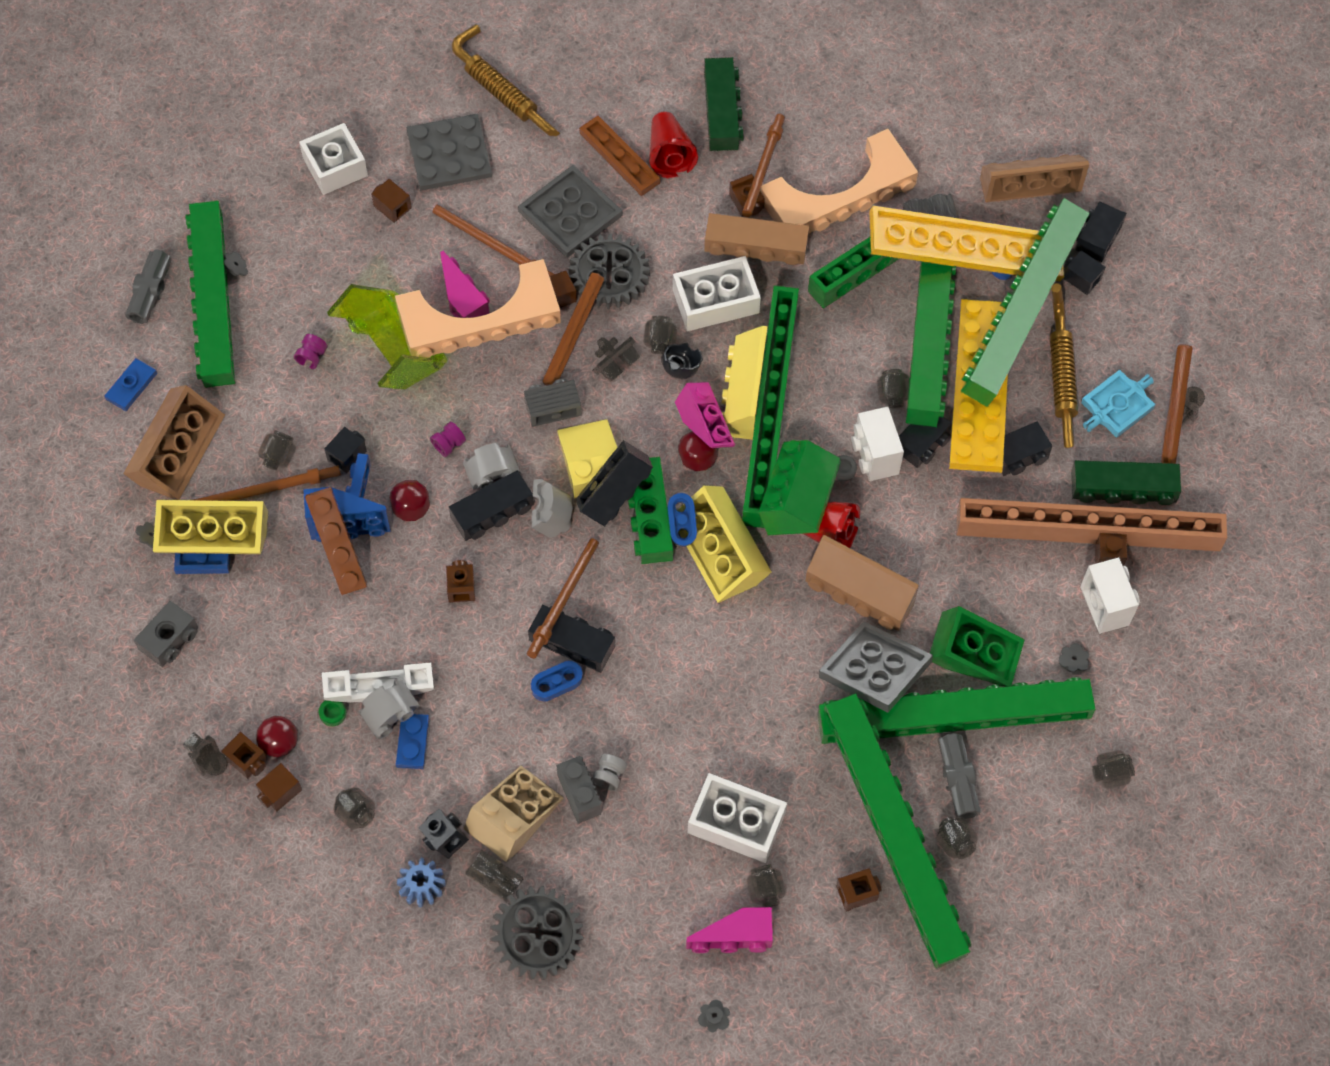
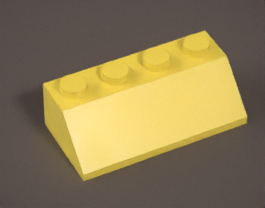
[721,326,767,440]
[677,486,772,603]
[153,500,268,554]

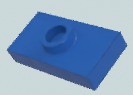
[104,358,157,411]

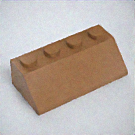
[980,154,1089,203]
[704,213,809,265]
[123,385,225,500]
[805,535,919,631]

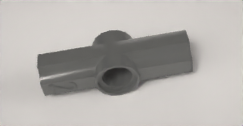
[125,249,171,324]
[938,733,981,820]

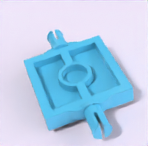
[1081,370,1156,438]

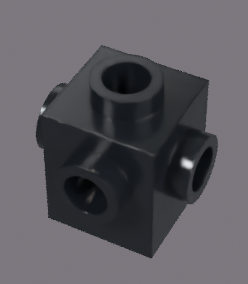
[418,809,469,859]

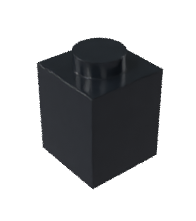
[1063,251,1106,295]
[324,427,367,473]

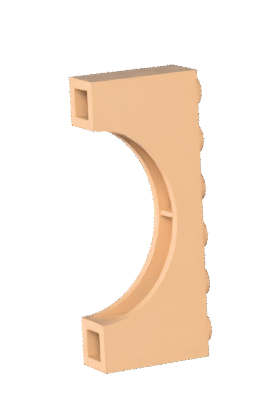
[760,129,918,234]
[395,259,561,360]

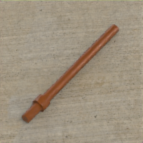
[742,114,785,217]
[433,204,555,276]
[192,465,341,501]
[527,538,599,659]

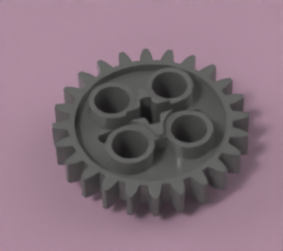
[569,233,650,309]
[490,886,583,980]

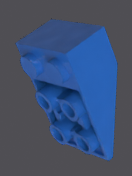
[303,487,391,542]

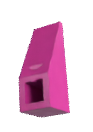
[440,251,490,318]
[675,382,735,448]
[686,907,773,953]

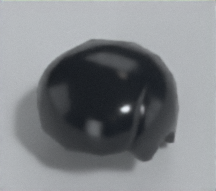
[661,343,703,379]

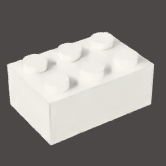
[673,256,761,331]
[688,773,787,863]

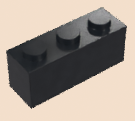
[575,440,653,527]
[448,470,534,541]
[528,604,615,673]

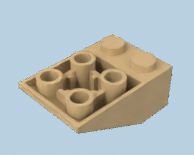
[463,766,564,862]

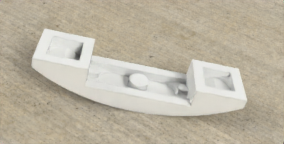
[322,663,434,702]

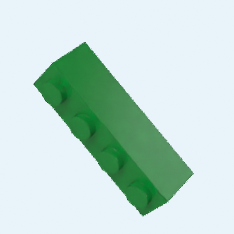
[759,440,841,535]

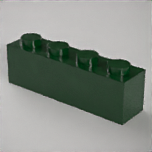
[704,57,744,151]
[1071,460,1181,505]

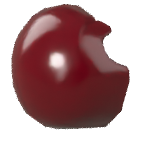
[678,431,718,471]
[389,480,430,521]
[256,716,298,758]

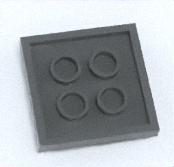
[406,113,492,191]
[518,165,623,258]
[819,621,933,713]

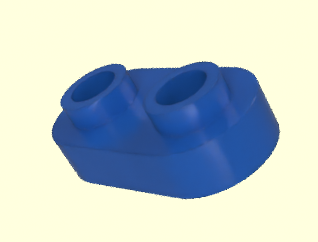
[667,493,697,547]
[531,661,583,701]

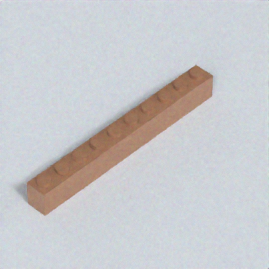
[956,498,1227,551]

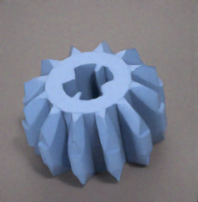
[397,858,446,907]

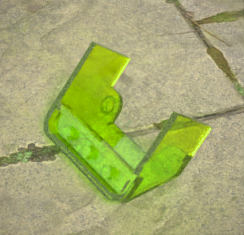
[327,284,447,390]

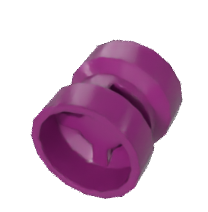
[293,334,328,369]
[430,421,466,458]

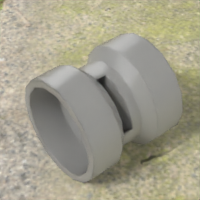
[592,754,627,791]

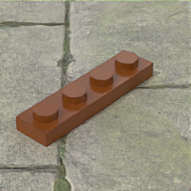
[579,115,660,197]
[305,487,367,595]

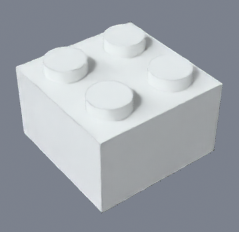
[299,123,368,195]
[851,407,904,481]
[1080,558,1140,634]

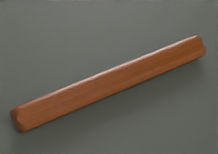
[542,273,604,386]
[1161,344,1193,464]

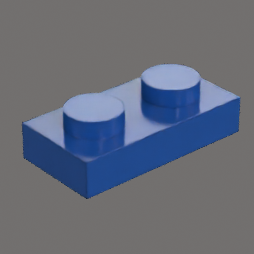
[345,453,371,498]
[174,553,230,574]
[396,714,429,769]

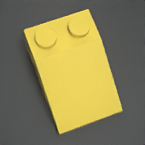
[557,419,617,499]

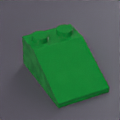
[930,606,1025,687]

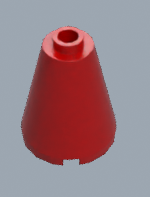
[649,112,698,178]
[802,502,860,548]

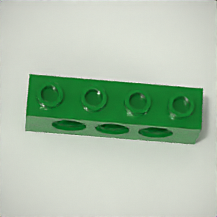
[808,237,900,309]
[628,457,673,564]

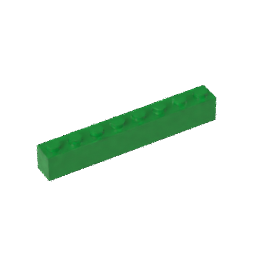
[185,200,235,388]
[906,261,956,427]

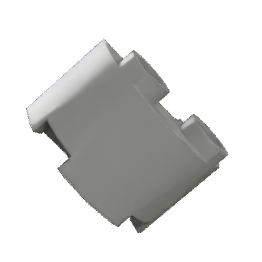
[463,443,521,490]
[531,479,573,538]
[358,680,420,739]

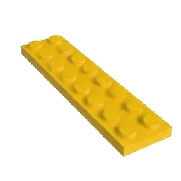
[869,206,1064,282]
[949,299,1008,473]

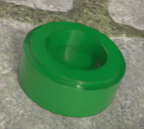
[318,700,347,727]

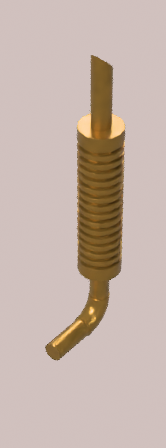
[451,24,560,136]
[1049,283,1078,448]

